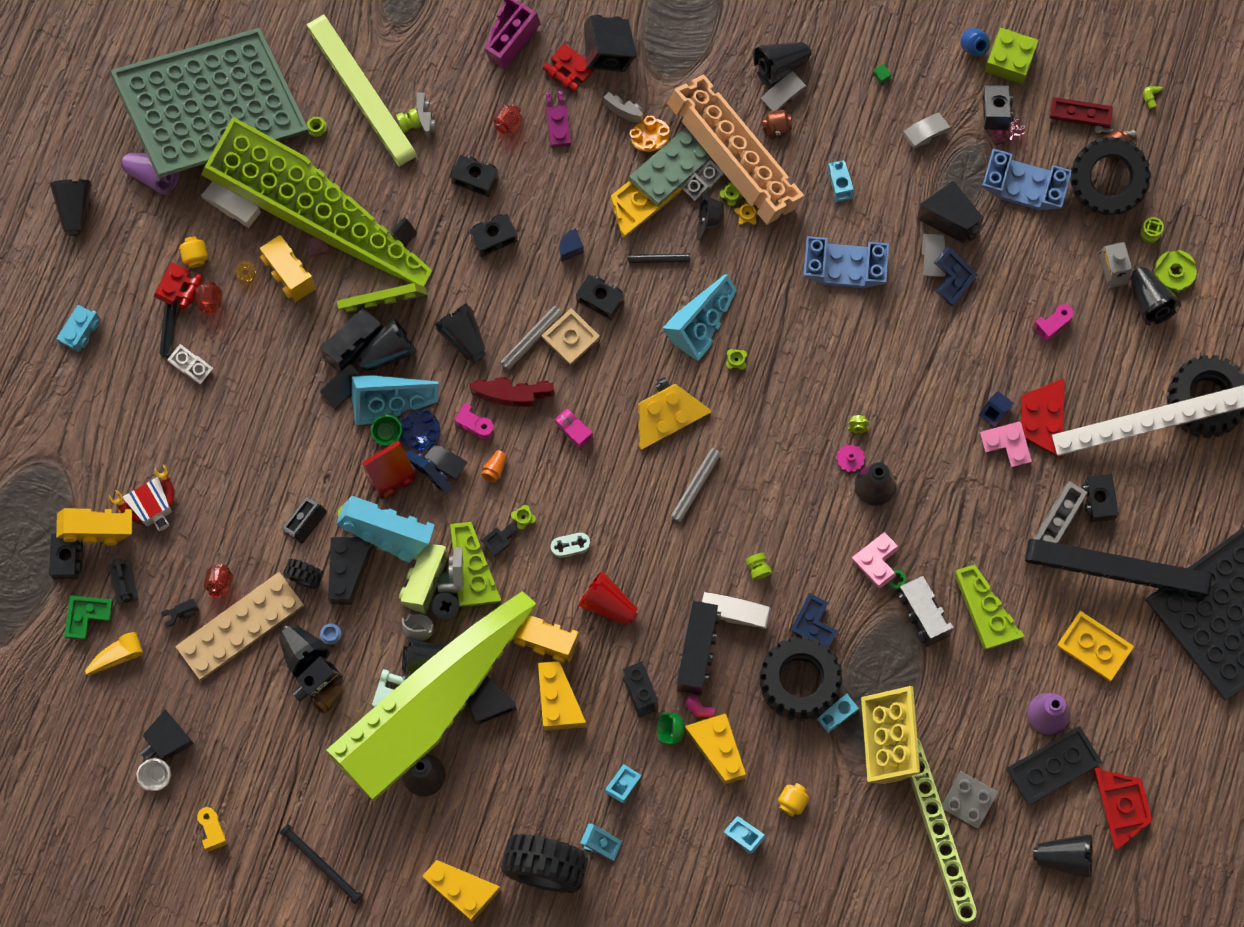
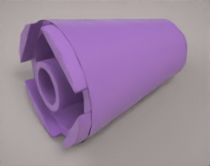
[121,153,180,195]
[1027,692,1071,735]

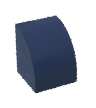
[559,228,584,262]
[979,391,1014,427]

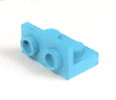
[56,305,100,352]

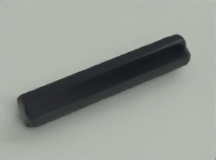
[159,300,177,357]

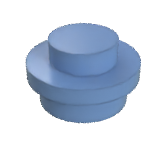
[320,624,341,645]

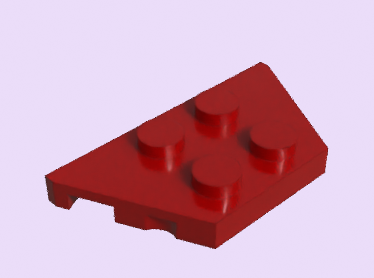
[1021,379,1064,458]
[1094,768,1152,851]

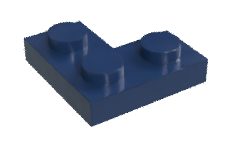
[934,247,978,305]
[406,450,453,494]
[790,593,838,647]

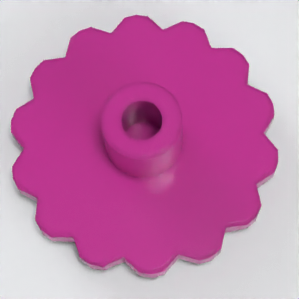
[836,444,865,472]

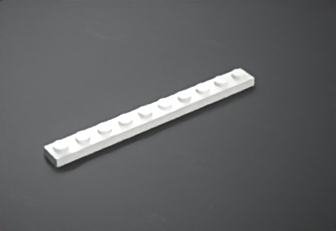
[1052,385,1244,456]

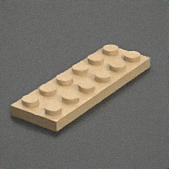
[175,572,304,681]

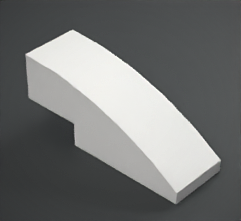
[201,181,261,228]
[702,592,771,628]

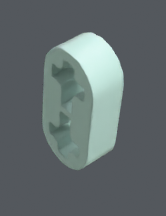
[551,533,590,558]

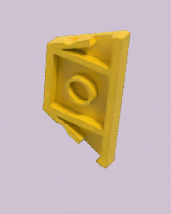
[610,181,682,238]
[638,384,711,450]

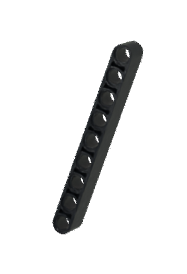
[1025,539,1212,597]

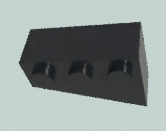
[328,537,374,605]

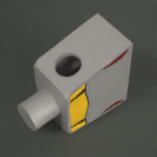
[1098,242,1132,288]

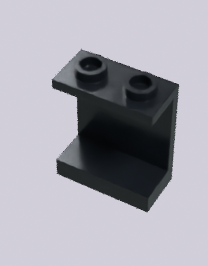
[622,661,658,718]

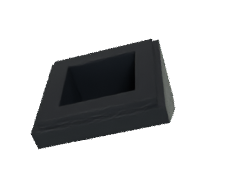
[391,217,417,247]

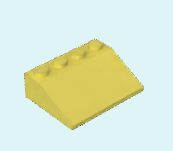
[861,686,920,784]

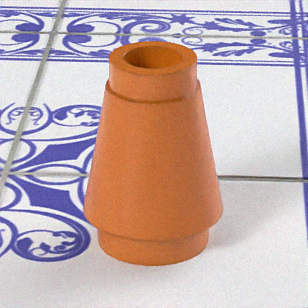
[481,450,507,483]

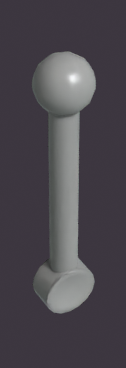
[1094,126,1137,138]

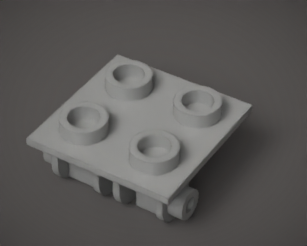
[942,771,998,829]

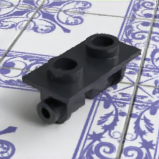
[109,559,138,605]

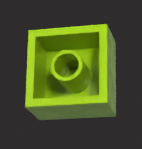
[985,27,1038,85]

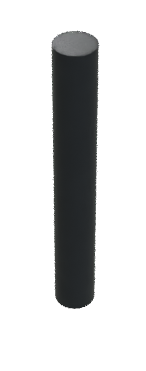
[628,253,690,263]

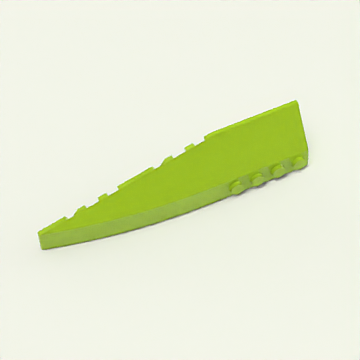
[201,117,432,286]
[326,591,537,801]

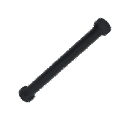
[280,824,363,904]

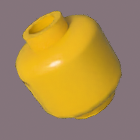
[179,236,208,268]
[778,783,810,817]

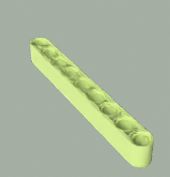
[306,15,417,167]
[909,739,977,924]

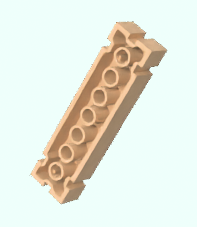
[667,74,804,225]

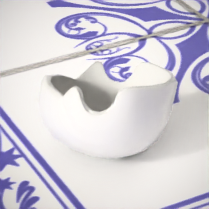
[136,758,172,791]

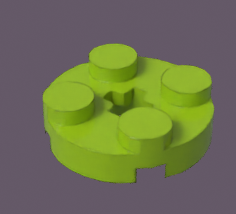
[1154,250,1197,293]

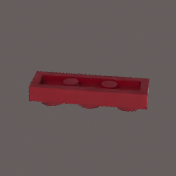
[1049,97,1113,128]

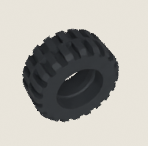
[1070,137,1151,216]
[1167,355,1244,438]
[760,636,842,721]
[501,834,588,893]

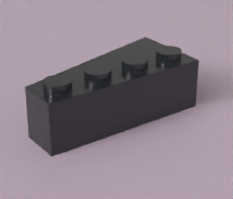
[677,600,721,696]

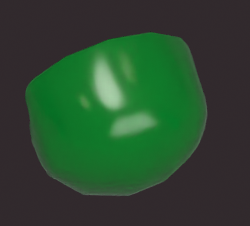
[370,414,403,447]
[657,712,685,745]

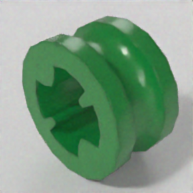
[887,570,906,590]

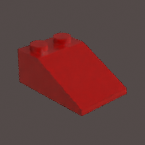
[362,441,416,499]

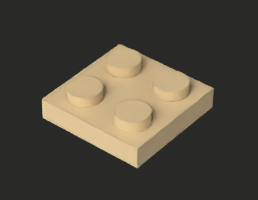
[541,308,600,366]

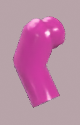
[686,695,714,718]

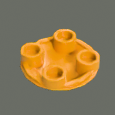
[630,115,671,152]

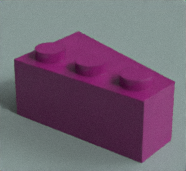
[485,0,541,69]

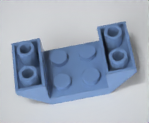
[982,148,1071,210]
[804,236,889,288]

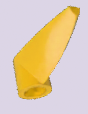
[86,632,143,675]

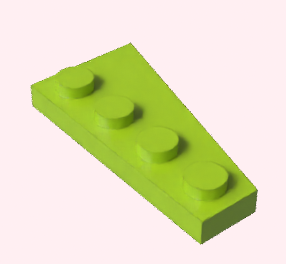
[337,283,428,313]
[450,522,502,607]
[954,564,1025,651]

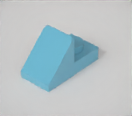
[604,764,642,804]
[724,816,766,854]
[580,824,622,861]

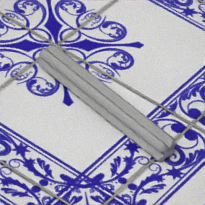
[501,306,562,370]
[671,448,720,522]

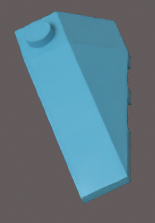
[663,274,737,360]
[352,376,439,425]

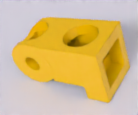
[197,807,228,852]

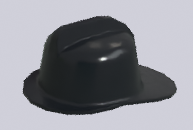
[697,192,724,240]

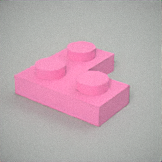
[980,421,1032,467]
[852,532,899,589]

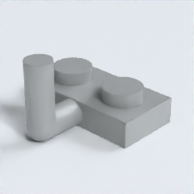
[438,548,464,592]

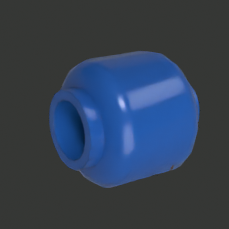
[960,28,990,57]

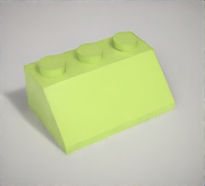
[399,544,449,614]

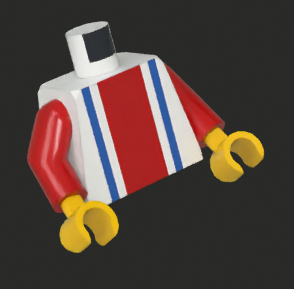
[108,464,175,531]

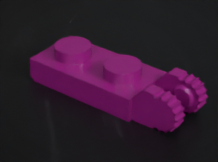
[546,90,571,147]

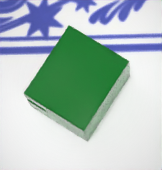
[873,64,891,84]

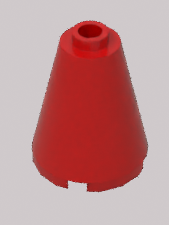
[578,571,639,626]

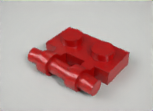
[543,43,595,92]
[154,262,203,309]

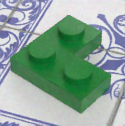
[64,595,113,640]

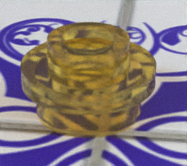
[235,261,256,282]

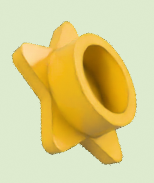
[734,201,759,225]

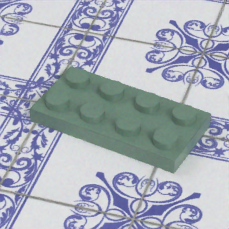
[628,128,712,207]

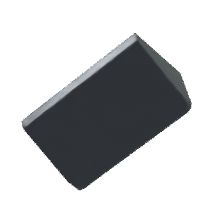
[320,364,361,409]
[282,497,327,544]

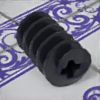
[430,592,459,620]

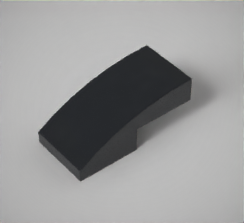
[423,443,467,480]

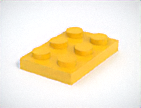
[1056,611,1134,682]

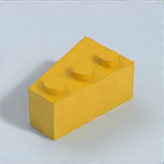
[259,235,316,303]
[56,508,132,546]
[513,615,579,664]
[538,661,586,731]
[685,713,746,785]
[422,860,501,922]

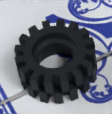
[283,558,324,589]

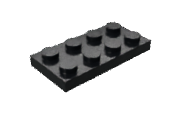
[1006,726,1103,806]

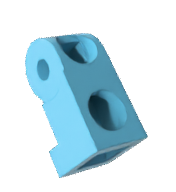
[828,160,854,202]
[817,693,859,733]

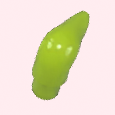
[1143,86,1163,109]

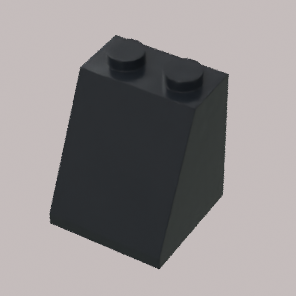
[584,15,637,72]
[917,181,984,243]

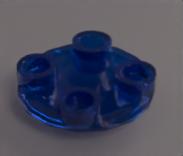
[400,409,441,450]

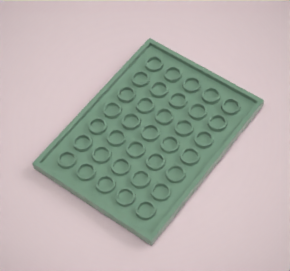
[110,28,308,178]

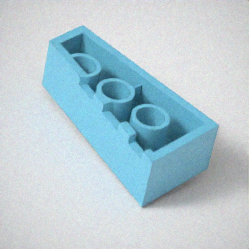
[336,496,435,563]

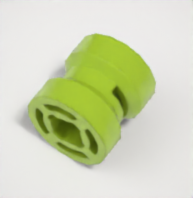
[396,108,422,133]
[1140,217,1164,243]
[745,553,772,580]

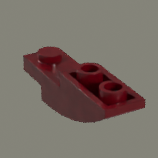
[470,377,555,407]

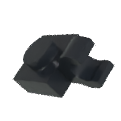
[481,522,519,557]
[161,598,199,627]

